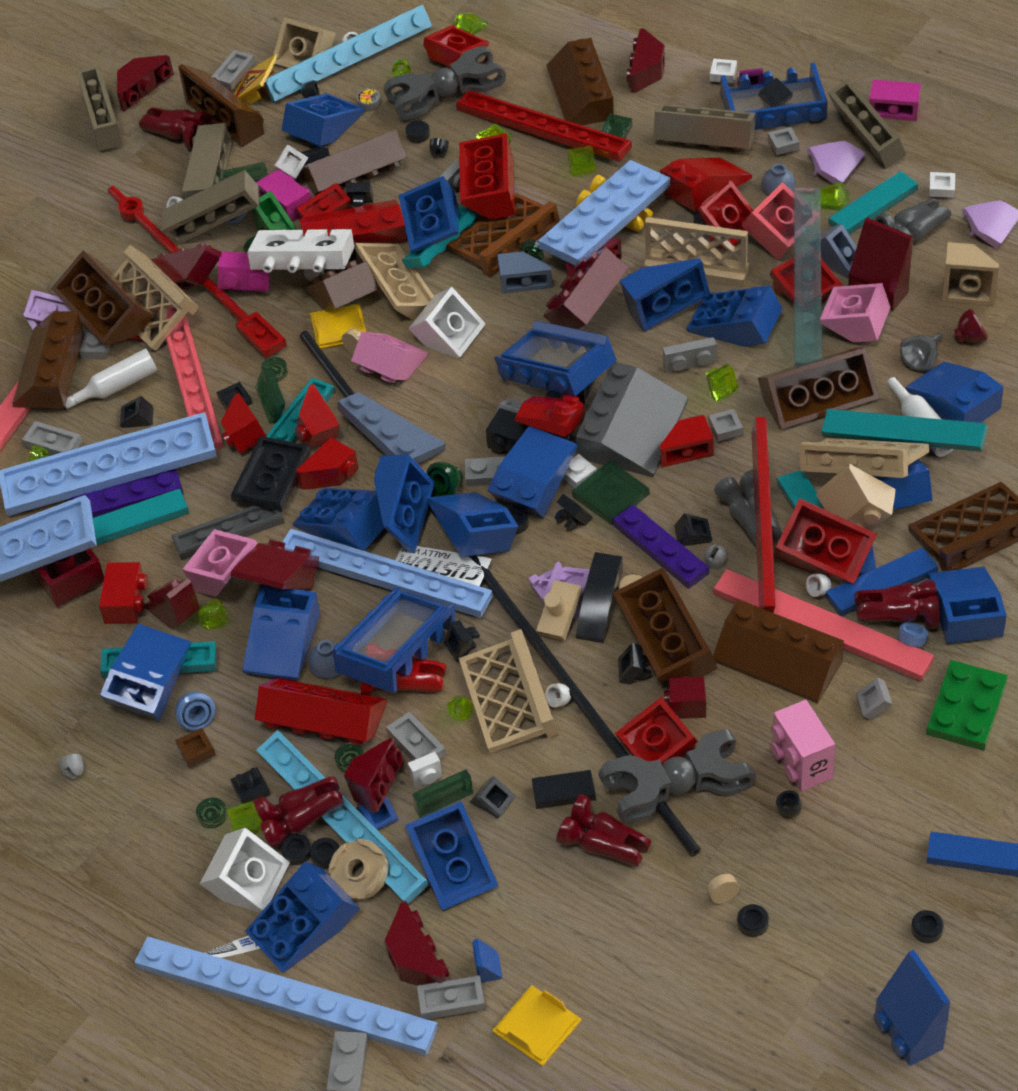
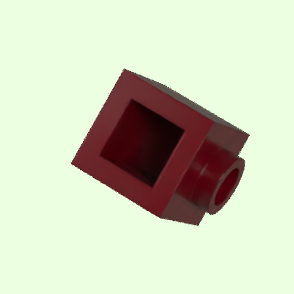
[663,676,706,719]

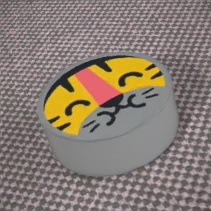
[357,88,381,111]

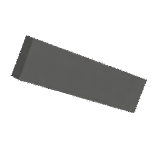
[171,506,284,560]

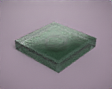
[572,461,650,525]

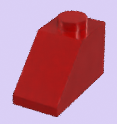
[295,384,340,449]
[220,393,267,454]
[660,415,714,468]
[296,437,358,490]

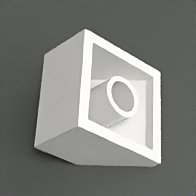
[409,287,486,359]
[200,827,290,913]

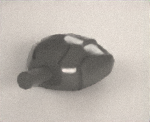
[900,332,942,372]

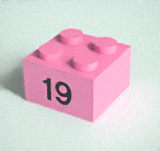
[770,700,835,792]

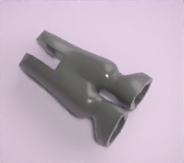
[875,198,951,243]
[714,469,782,545]

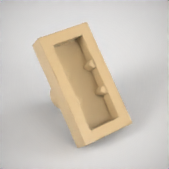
[536,580,583,641]

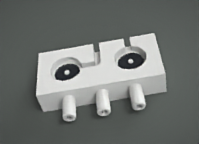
[248,229,354,273]

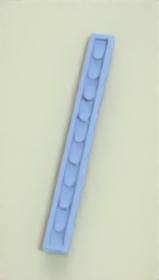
[134,936,438,1056]

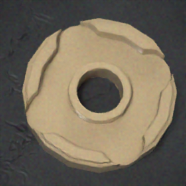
[329,839,388,901]

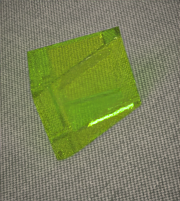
[454,13,488,35]
[816,182,850,211]

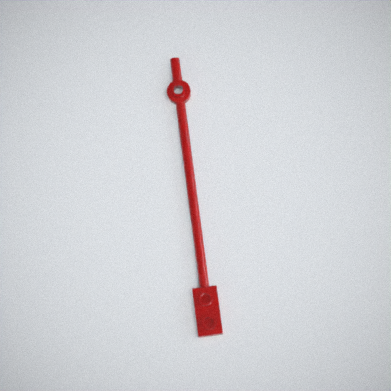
[108,186,287,358]

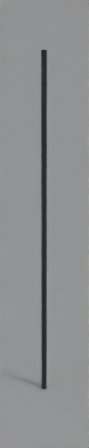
[299,331,701,856]

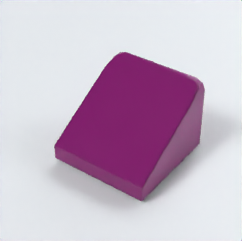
[737,68,763,88]

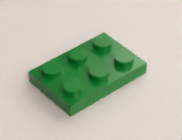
[926,660,1008,751]

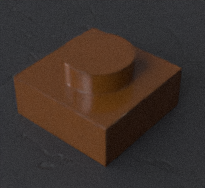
[175,728,216,768]

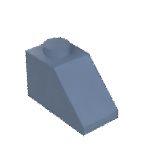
[808,224,857,279]
[498,251,553,294]

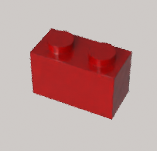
[99,562,148,624]

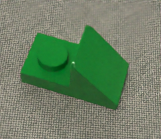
[252,191,297,231]

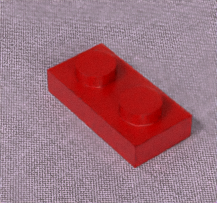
[296,183,351,218]

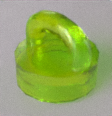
[198,599,227,629]

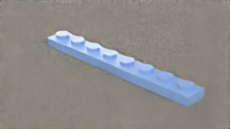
[282,529,493,618]

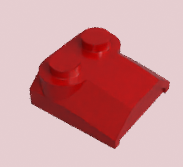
[423,25,489,69]
[698,180,754,251]
[770,248,843,310]
[515,394,585,437]
[615,697,698,764]

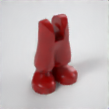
[361,644,447,695]

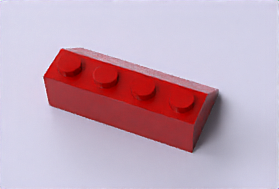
[459,133,515,219]
[299,199,406,252]
[254,678,387,745]

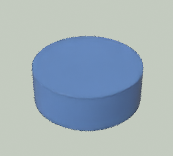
[897,622,928,647]

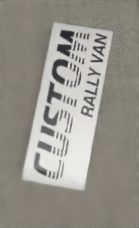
[395,546,491,586]

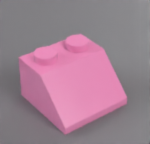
[820,283,891,342]
[351,331,428,383]
[182,529,257,597]

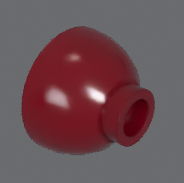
[953,309,988,344]

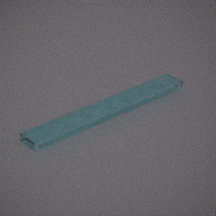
[794,187,822,366]

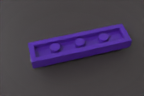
[71,469,184,518]
[613,504,709,589]

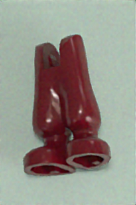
[139,107,213,149]
[854,580,940,629]
[253,776,344,848]
[556,794,652,867]

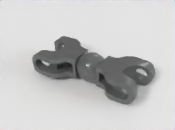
[384,46,506,120]
[598,729,756,823]

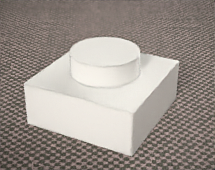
[710,59,737,83]
[274,145,308,179]
[929,172,955,197]
[563,454,597,490]
[408,752,442,789]

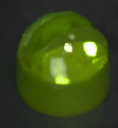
[392,58,411,77]
[28,445,50,462]
[447,696,473,720]

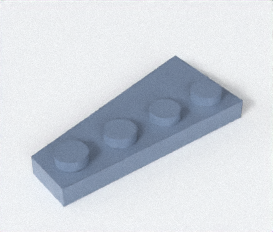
[337,392,446,464]

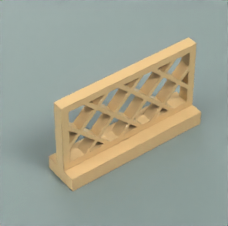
[644,217,749,287]
[114,245,199,351]
[799,438,929,478]
[459,629,559,754]

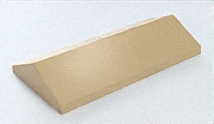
[355,243,434,320]

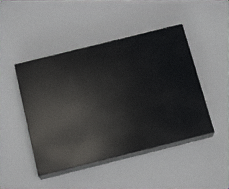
[231,436,311,512]

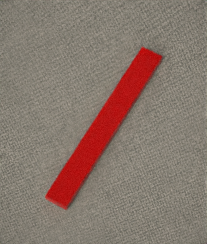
[456,91,632,162]
[751,417,776,613]

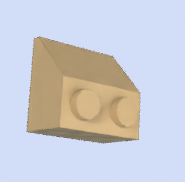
[274,17,336,68]
[942,242,999,305]
[817,464,896,531]

